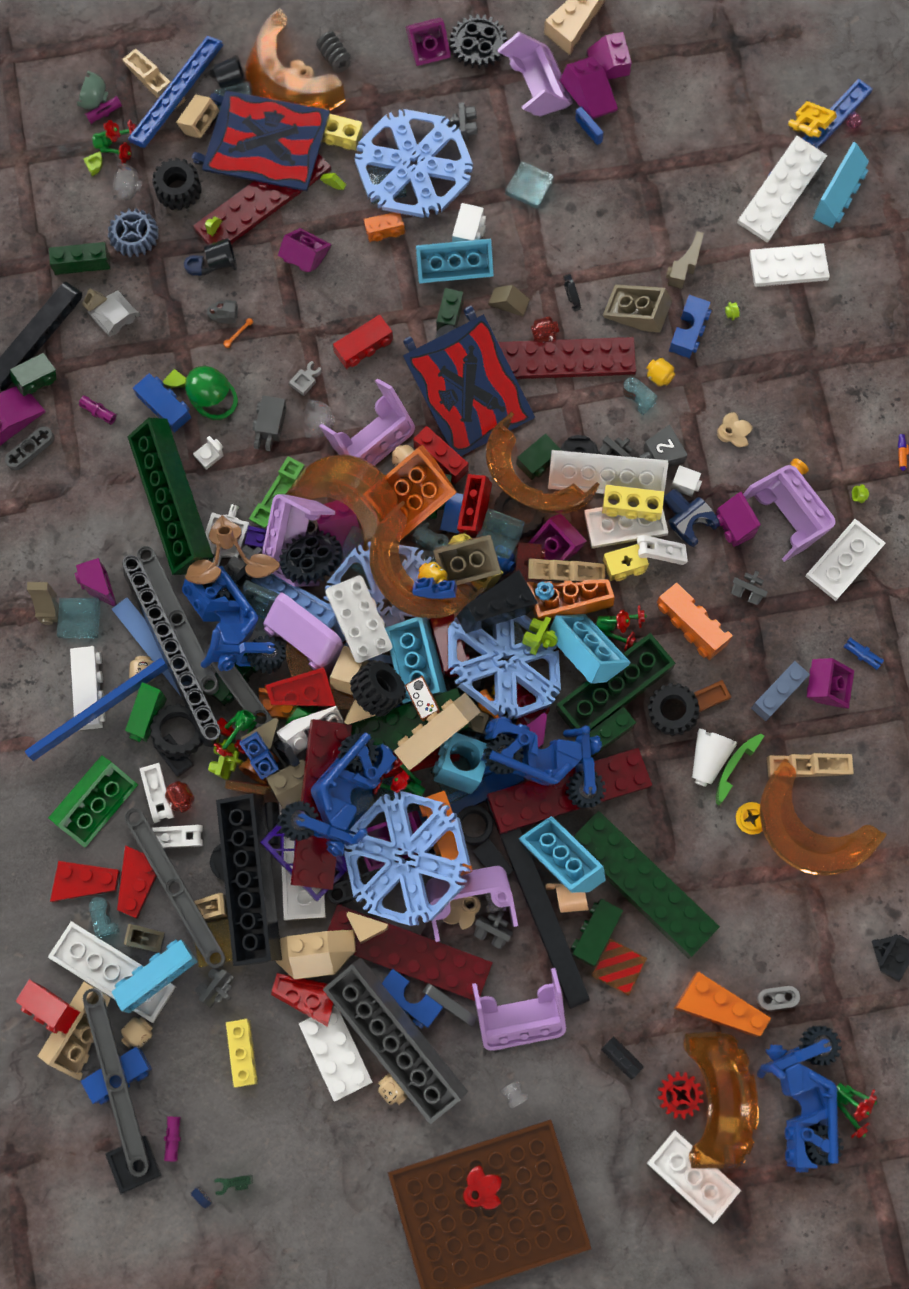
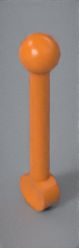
[223,318,253,348]

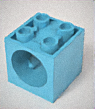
[432,732,487,794]

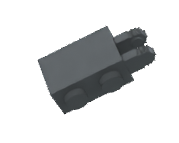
[253,395,287,451]

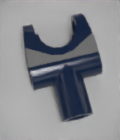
[663,488,720,547]

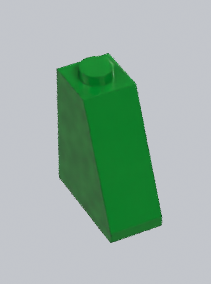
[125,682,167,743]

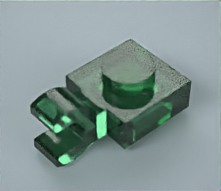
[214,1174,253,1195]

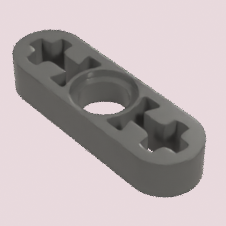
[5,427,54,471]
[422,983,478,1027]

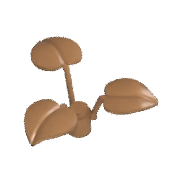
[185,515,280,584]

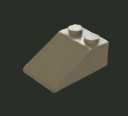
[603,285,672,332]
[433,535,502,585]
[266,759,305,823]

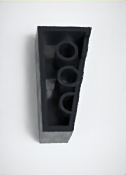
[456,570,538,633]

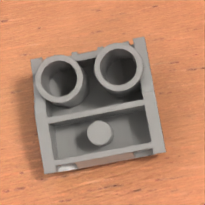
[88,290,139,337]

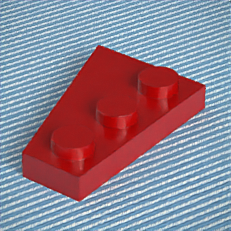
[265,667,336,706]
[117,845,157,919]
[50,861,120,902]
[272,973,334,1027]

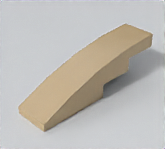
[122,49,186,110]
[528,559,605,582]
[767,753,854,777]

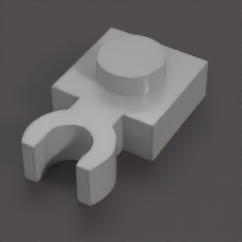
[289,361,322,396]

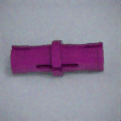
[85,96,122,124]
[78,395,117,425]
[164,1116,181,1161]

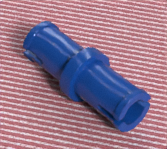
[843,637,884,670]

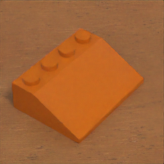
[360,445,457,542]

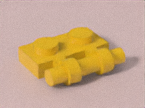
[788,101,837,138]

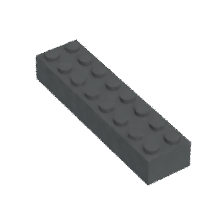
[323,958,468,1124]

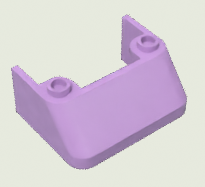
[497,32,573,116]
[319,379,415,474]
[743,465,835,562]
[262,494,335,587]
[263,592,344,679]
[426,866,518,942]
[472,968,566,1050]

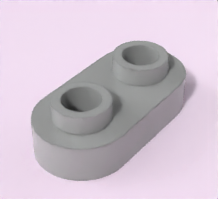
[757,986,800,1011]

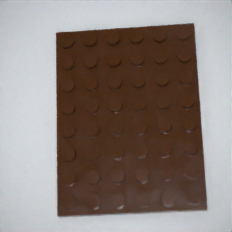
[388,1119,592,1289]

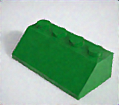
[48,755,138,848]

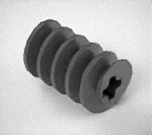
[316,31,350,73]

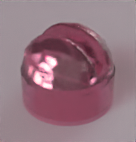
[846,112,862,129]

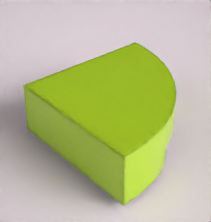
[84,152,103,176]
[320,173,346,190]
[205,216,222,236]
[162,369,186,388]

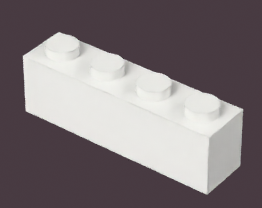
[70,646,105,730]

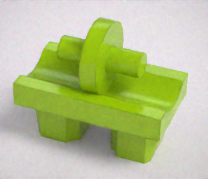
[522,616,558,655]
[208,739,243,780]

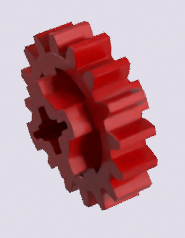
[657,1072,704,1119]

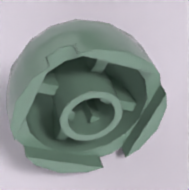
[77,71,108,110]

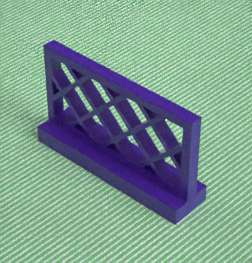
[260,812,348,901]

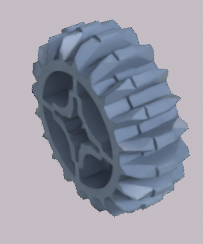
[108,208,158,258]

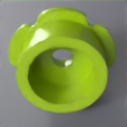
[725,302,740,320]
[852,484,869,503]

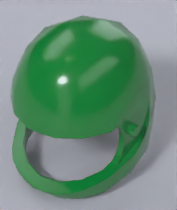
[185,365,238,420]

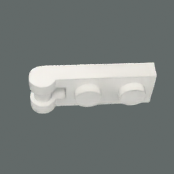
[637,535,688,565]
[139,763,174,823]
[152,825,203,849]

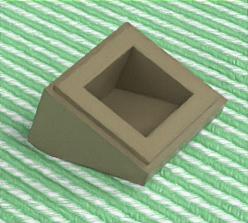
[82,288,107,311]

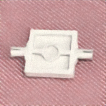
[205,504,250,567]

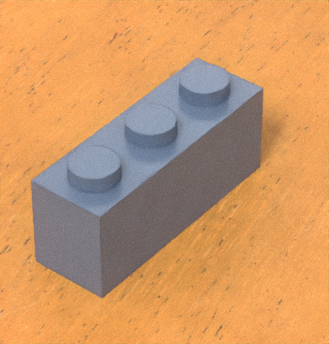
[751,661,810,721]

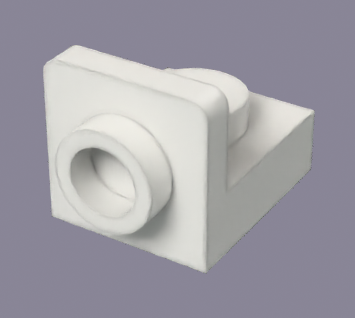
[193,436,224,470]

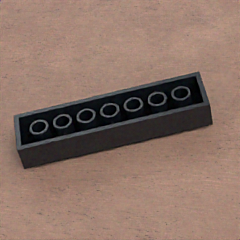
[216,793,282,966]

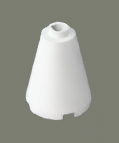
[692,728,737,787]

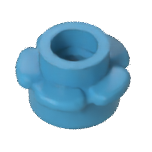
[535,582,555,600]

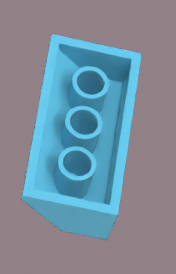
[813,142,869,228]
[416,239,494,283]
[549,614,630,684]
[385,616,447,704]
[519,816,605,893]
[111,940,198,1013]

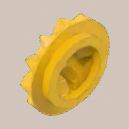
[735,802,768,835]

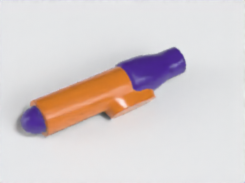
[898,434,909,471]

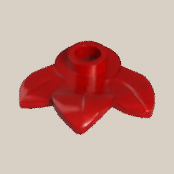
[463,1165,502,1210]

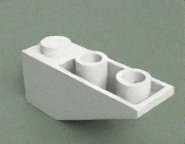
[276,706,344,755]

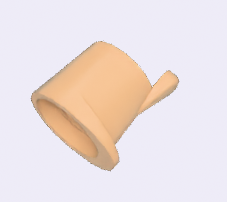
[545,883,588,913]

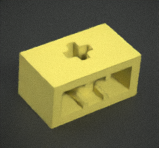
[603,544,649,581]

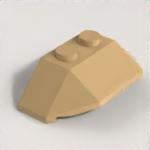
[276,930,356,980]

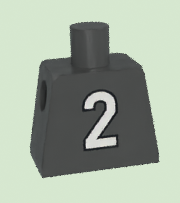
[638,425,687,467]

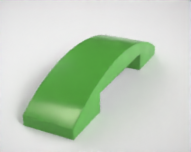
[249,456,305,529]
[716,734,764,805]

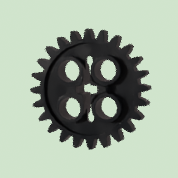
[450,14,508,69]
[279,530,343,585]

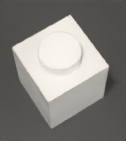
[670,465,702,497]

